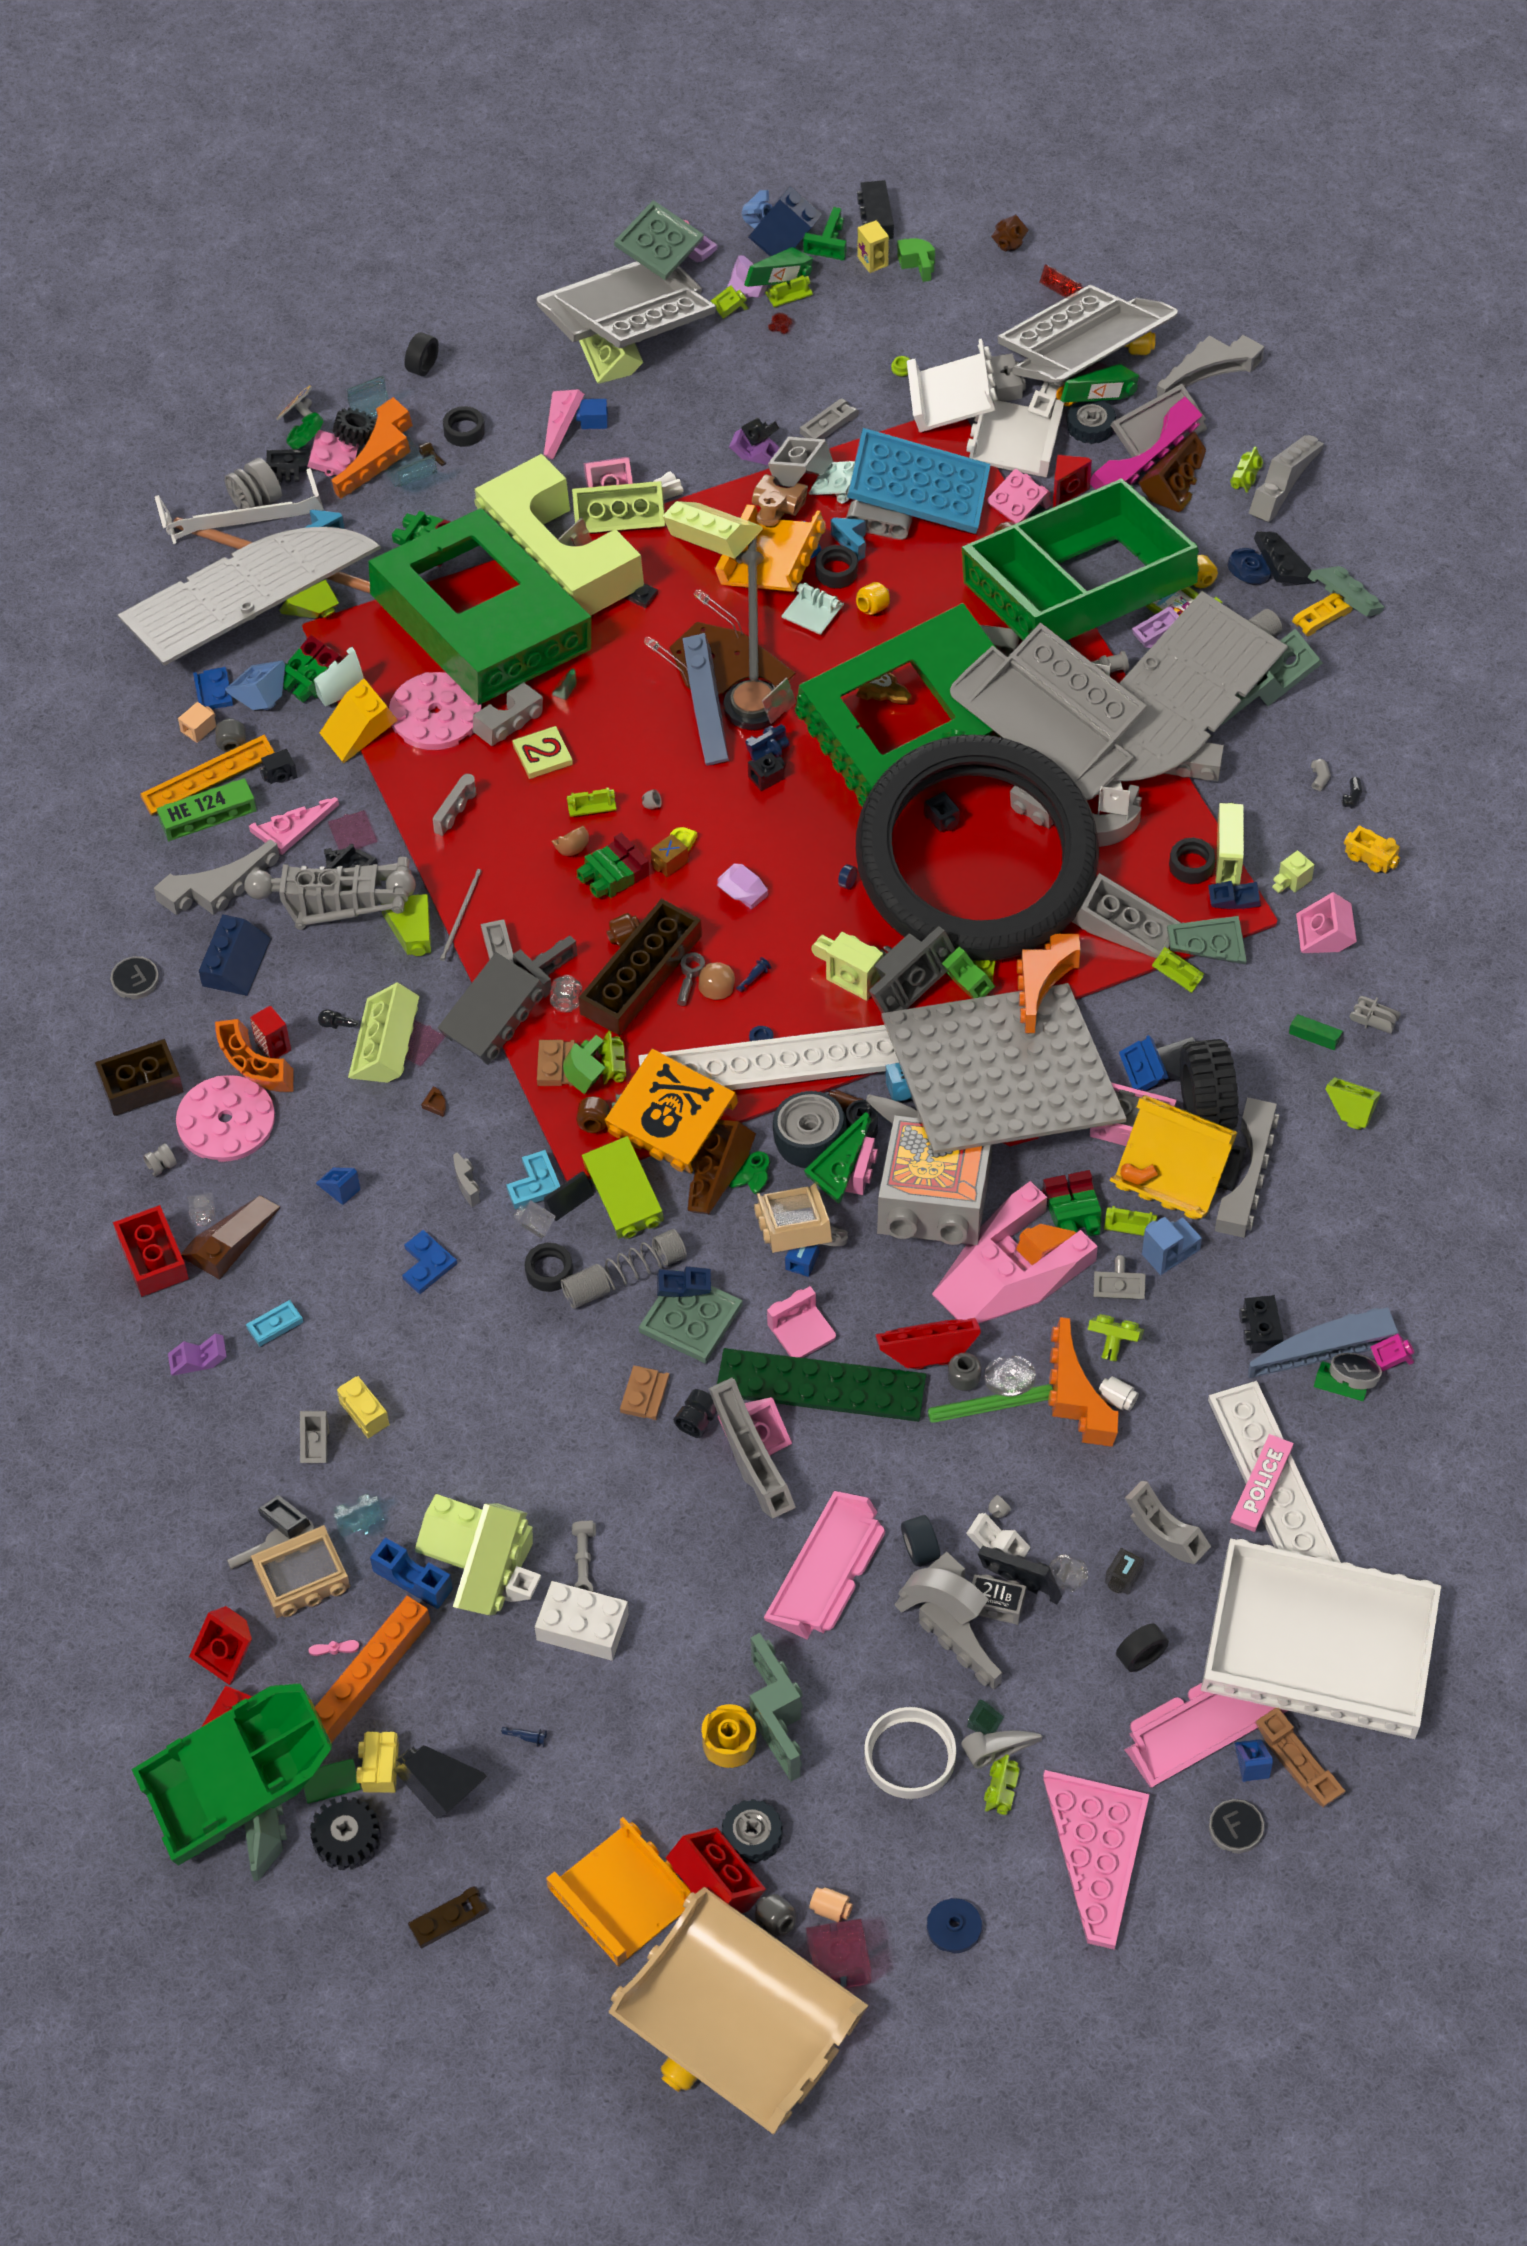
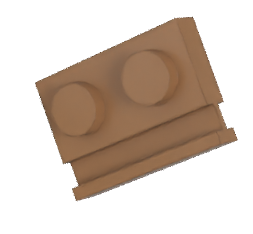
[537,1040,575,1086]
[620,1365,670,1420]

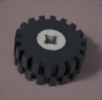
[310,1796,381,1870]

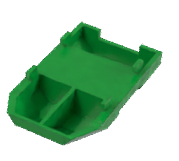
[132,1683,332,1866]

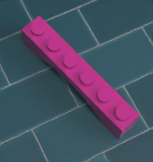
[1090,396,1203,490]

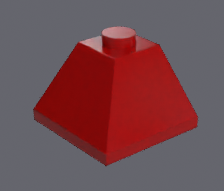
[189,1606,252,1685]

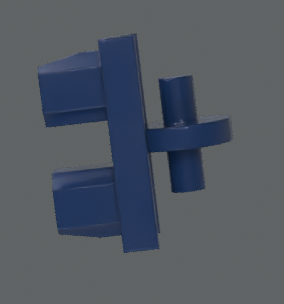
[745,724,790,762]

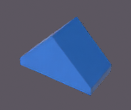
[316,1167,360,1205]
[1235,1739,1273,1782]

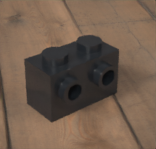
[1239,1295,1284,1354]

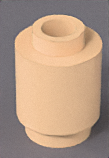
[809,1887,853,1923]

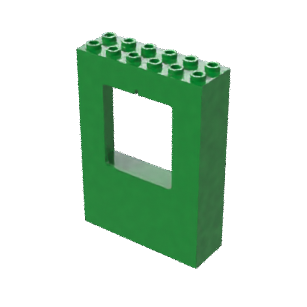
[962,478,1199,641]
[368,508,591,705]
[795,603,1002,808]

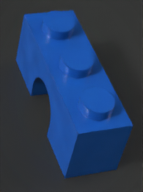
[370,1537,453,1609]

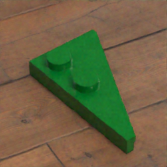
[804,1112,871,1204]

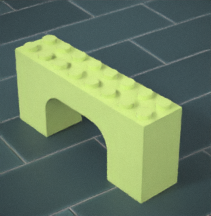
[474,454,644,616]

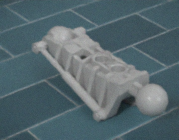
[244,857,416,930]

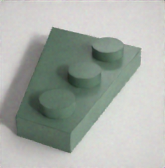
[1308,566,1385,617]
[1167,916,1247,964]

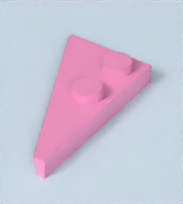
[544,389,584,459]
[249,797,339,855]

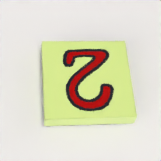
[513,726,573,779]

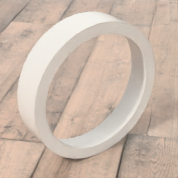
[865,1707,956,1799]

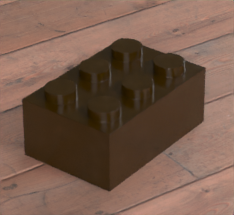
[95,1039,184,1116]

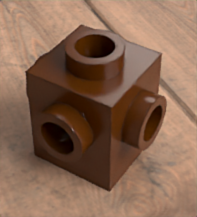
[991,214,1029,252]

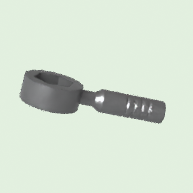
[677,953,705,1006]

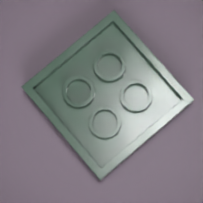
[614,200,704,280]
[639,1270,743,1364]

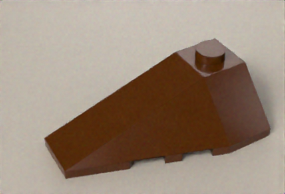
[1139,431,1206,512]
[688,1120,756,1215]
[181,1195,280,1280]

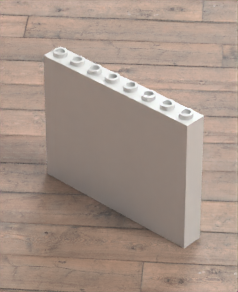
[1201,1539,1441,1739]

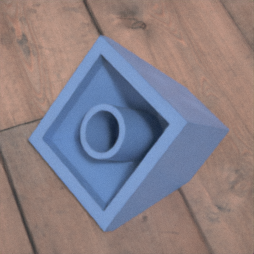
[225,660,285,711]

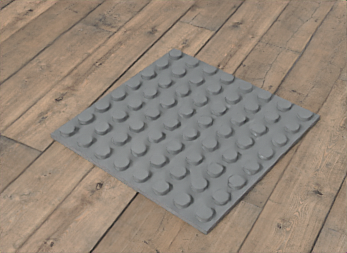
[881,983,1126,1154]

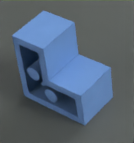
[1142,1217,1202,1275]

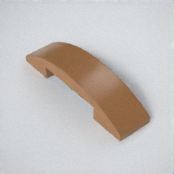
[1255,1708,1345,1808]

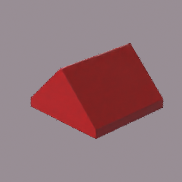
[1053,455,1092,508]

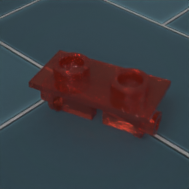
[1039,264,1083,298]

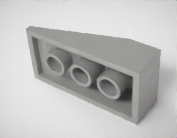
[1072,873,1181,958]

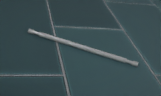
[440,869,481,961]

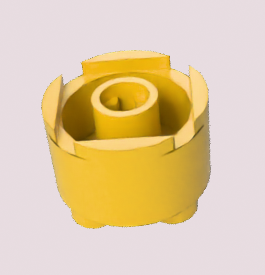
[702,1704,757,1768]

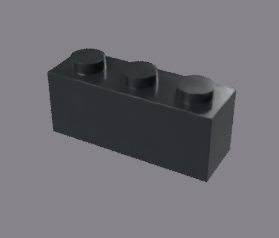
[857,180,894,239]

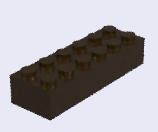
[579,899,702,1036]

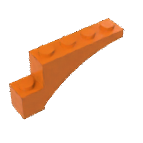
[331,397,413,499]
[1017,934,1080,1033]
[1048,1317,1118,1446]

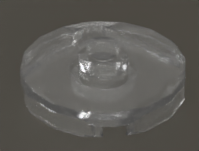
[984,1356,1036,1397]

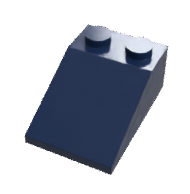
[748,186,822,257]

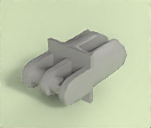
[1349,996,1401,1034]

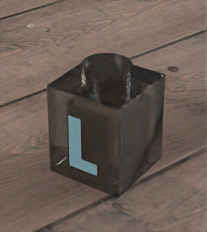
[1105,1548,1144,1595]

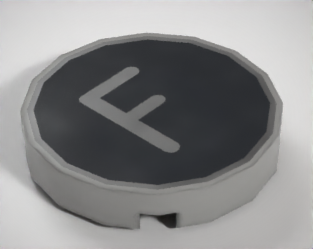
[110,957,159,999]
[1329,1353,1382,1389]
[1209,1799,1264,1854]

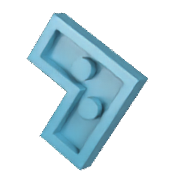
[506,1150,560,1209]

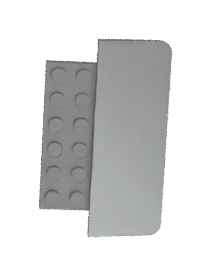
[536,261,716,349]
[998,285,1178,382]
[950,623,1147,800]

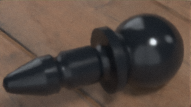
[318,1009,358,1029]

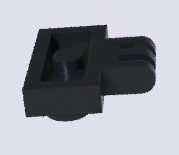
[266,449,311,483]

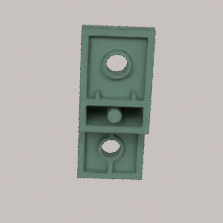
[1222,629,1323,725]
[749,1633,803,1782]

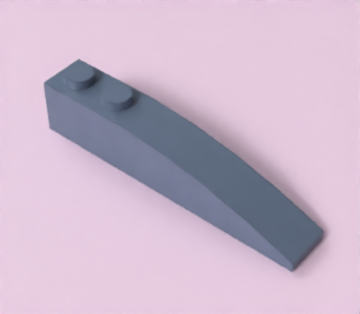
[683,633,729,766]
[1248,1307,1398,1378]

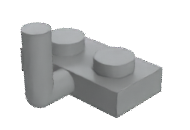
[1093,1255,1145,1299]

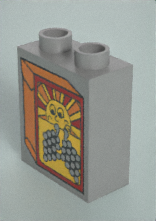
[877,1116,993,1245]

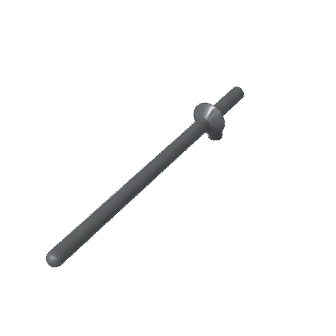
[736,536,764,681]

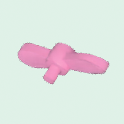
[309,1640,360,1656]

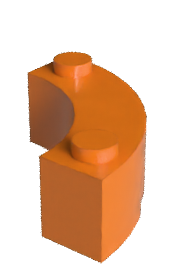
[215,1019,294,1092]

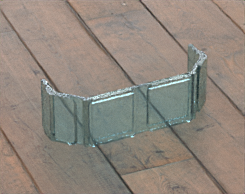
[347,375,437,487]

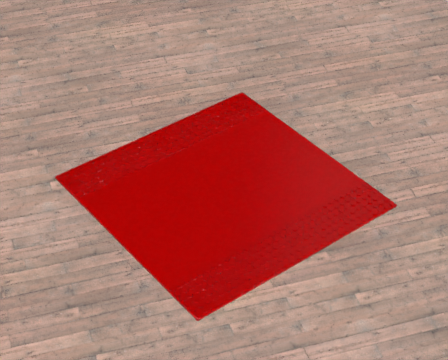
[302,419,1277,1182]

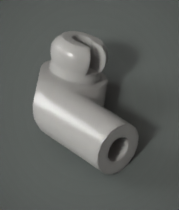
[1311,759,1331,792]

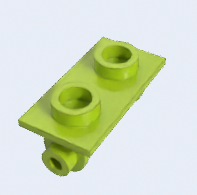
[765,275,813,307]
[1230,447,1263,493]
[567,788,616,817]
[1152,947,1204,993]
[598,1031,626,1085]
[1104,1206,1157,1236]
[984,1754,1020,1815]

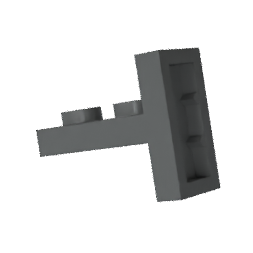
[513,936,577,998]

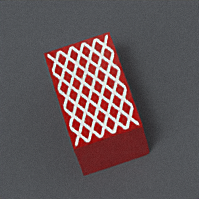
[250,1006,292,1059]

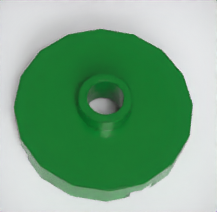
[286,412,323,449]

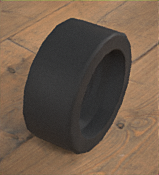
[404,332,439,376]
[443,406,485,447]
[815,545,858,588]
[1169,837,1215,884]
[524,1242,573,1292]
[1116,1623,1169,1672]

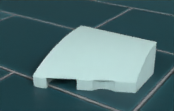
[314,647,364,706]

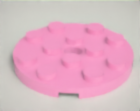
[389,672,482,750]
[176,1075,275,1162]

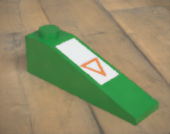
[744,247,813,287]
[1060,364,1139,403]

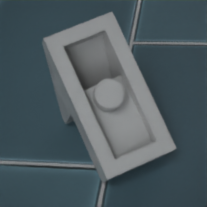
[300,1411,330,1463]

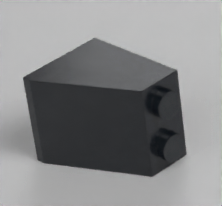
[393,1745,487,1819]

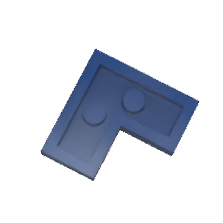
[402,1230,457,1294]

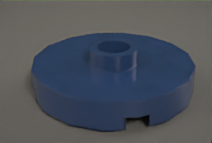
[1227,548,1271,584]
[927,1898,982,1954]

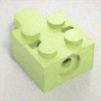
[811,932,883,1001]

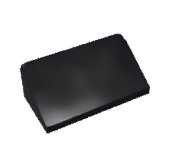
[544,1171,594,1221]

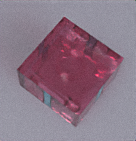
[806,1919,871,1988]

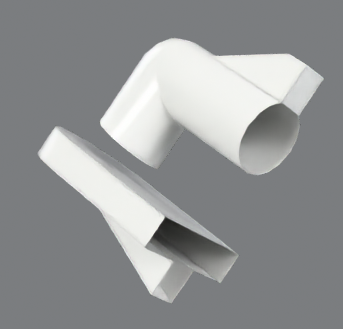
[653,471,684,500]

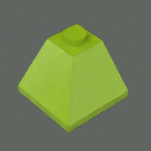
[279,579,339,618]
[1326,1077,1381,1129]

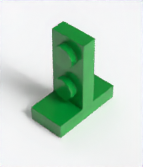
[803,207,847,261]

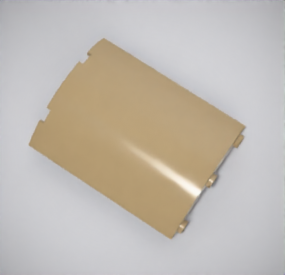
[608,1887,868,2134]

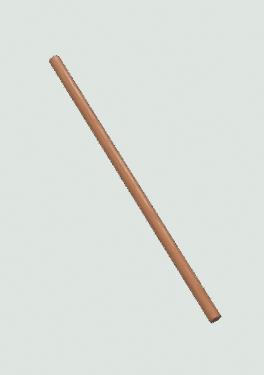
[174,517,370,593]

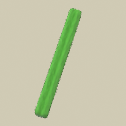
[928,1384,1053,1423]

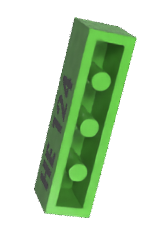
[156,778,256,842]

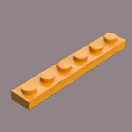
[140,734,274,816]

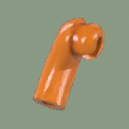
[1120,1164,1158,1185]

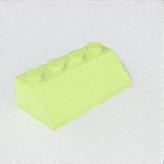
[579,334,643,384]
[572,481,665,533]
[663,501,763,559]
[348,982,419,1083]
[415,1494,533,1574]
[453,1503,528,1615]

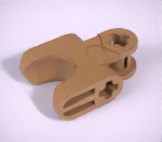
[752,474,808,526]

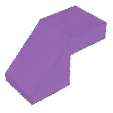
[729,429,780,465]
[168,1333,227,1376]

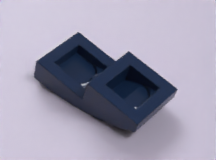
[1208,881,1261,909]
[657,1266,711,1297]

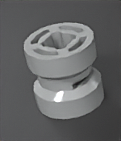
[143,1143,177,1177]

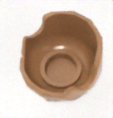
[551,826,589,856]
[699,963,735,1000]

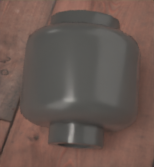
[215,718,246,753]
[948,1353,981,1391]
[755,1894,796,1936]

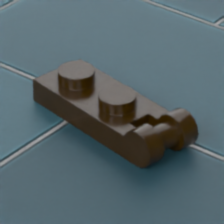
[408,1886,490,1949]

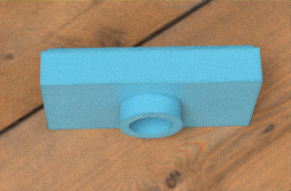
[246,1300,303,1347]

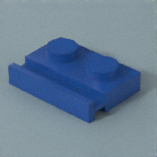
[193,667,233,709]
[1119,1035,1168,1091]

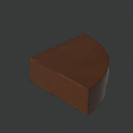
[421,1086,446,1117]

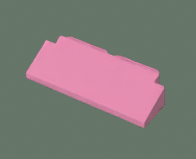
[764,1491,885,1639]
[1124,1683,1288,1787]

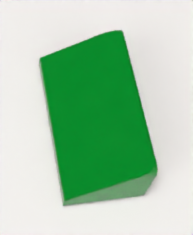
[1289,1014,1343,1050]
[1314,1361,1367,1401]
[304,1759,361,1804]

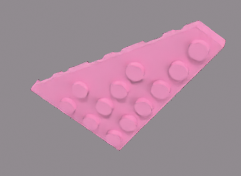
[1043,1770,1149,1950]

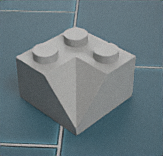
[768,437,833,487]

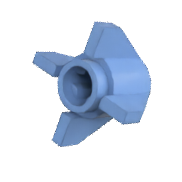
[742,190,772,229]

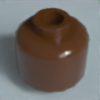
[606,913,640,947]
[576,1096,610,1133]

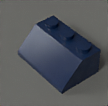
[199,914,271,996]

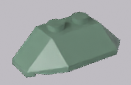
[245,1804,287,1881]

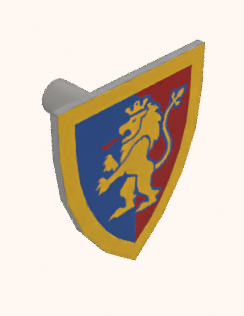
[276,385,312,420]

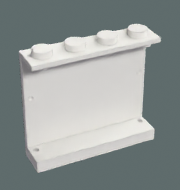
[907,339,998,432]
[966,399,1064,478]

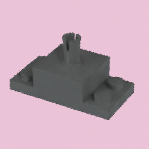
[869,926,955,1014]

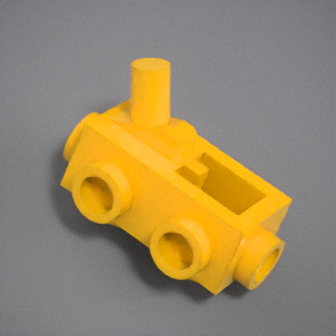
[1344,826,1400,873]

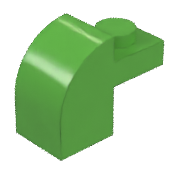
[897,238,935,282]
[942,947,995,999]
[563,1035,606,1094]

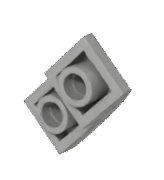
[453,1152,480,1207]

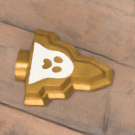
[856,673,912,704]

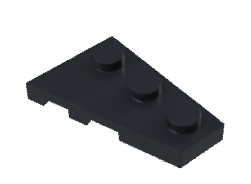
[1254,531,1318,584]
[978,1545,1062,1605]

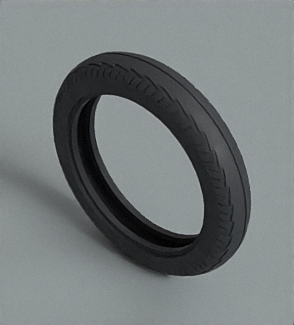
[855,735,1099,961]

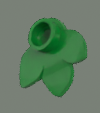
[729,1151,770,1194]

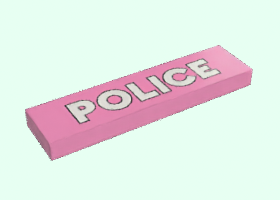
[1230,1434,1294,1532]

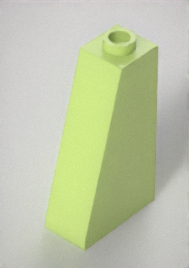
[1216,803,1243,886]

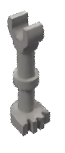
[572,1521,596,1592]

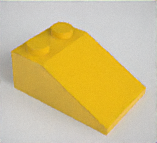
[319,679,398,763]

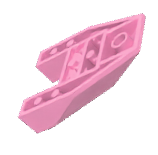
[932,1181,1098,1324]

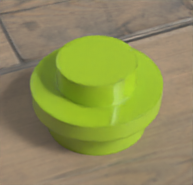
[891,356,910,376]

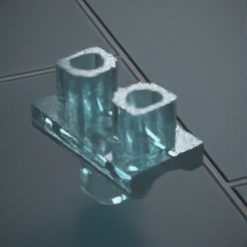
[333,1494,385,1538]

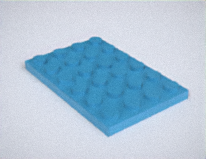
[847,428,991,534]

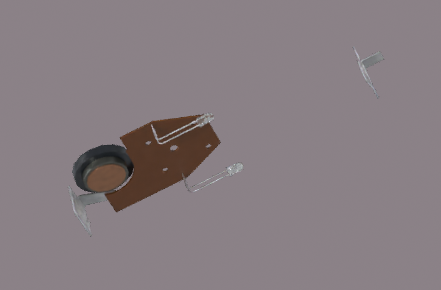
[557,517,796,730]

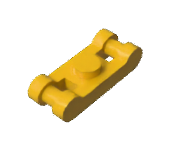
[1292,593,1353,637]

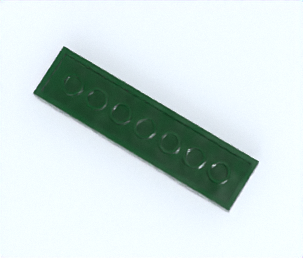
[717,1348,926,1422]

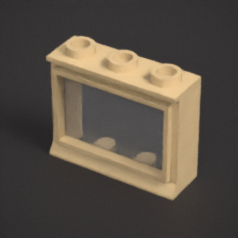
[754,1183,832,1253]
[251,1525,350,1618]

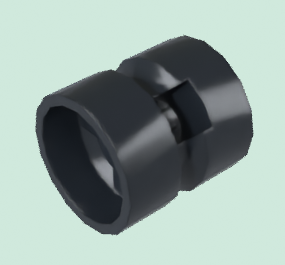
[846,1100,878,1138]
[673,1389,718,1438]

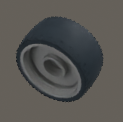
[773,1091,847,1168]

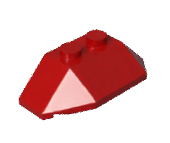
[875,1318,981,1369]

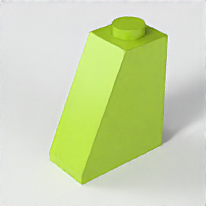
[380,894,431,956]

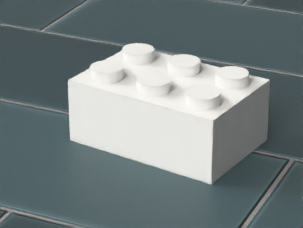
[535,1581,629,1661]

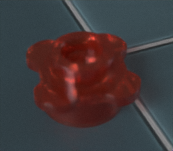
[768,313,792,334]

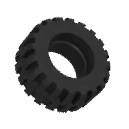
[1179,1039,1239,1130]

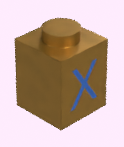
[651,834,688,877]

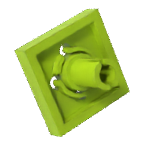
[1087,1314,1144,1361]

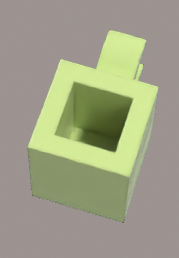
[1272,850,1314,893]

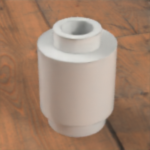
[1098,1376,1139,1411]

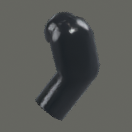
[1342,777,1362,808]

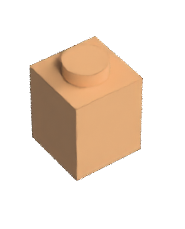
[178,702,216,743]

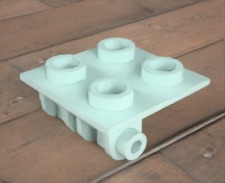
[809,461,855,503]
[782,583,844,635]

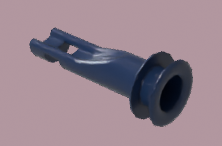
[736,957,771,992]
[501,1727,547,1748]

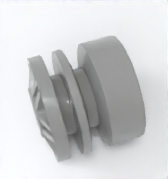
[224,458,282,509]

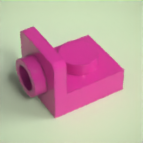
[1370,1334,1414,1372]

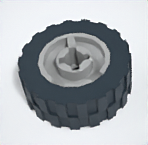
[1067,400,1116,444]
[722,1799,782,1863]

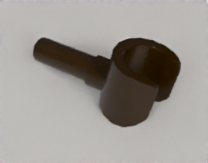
[419,442,446,466]

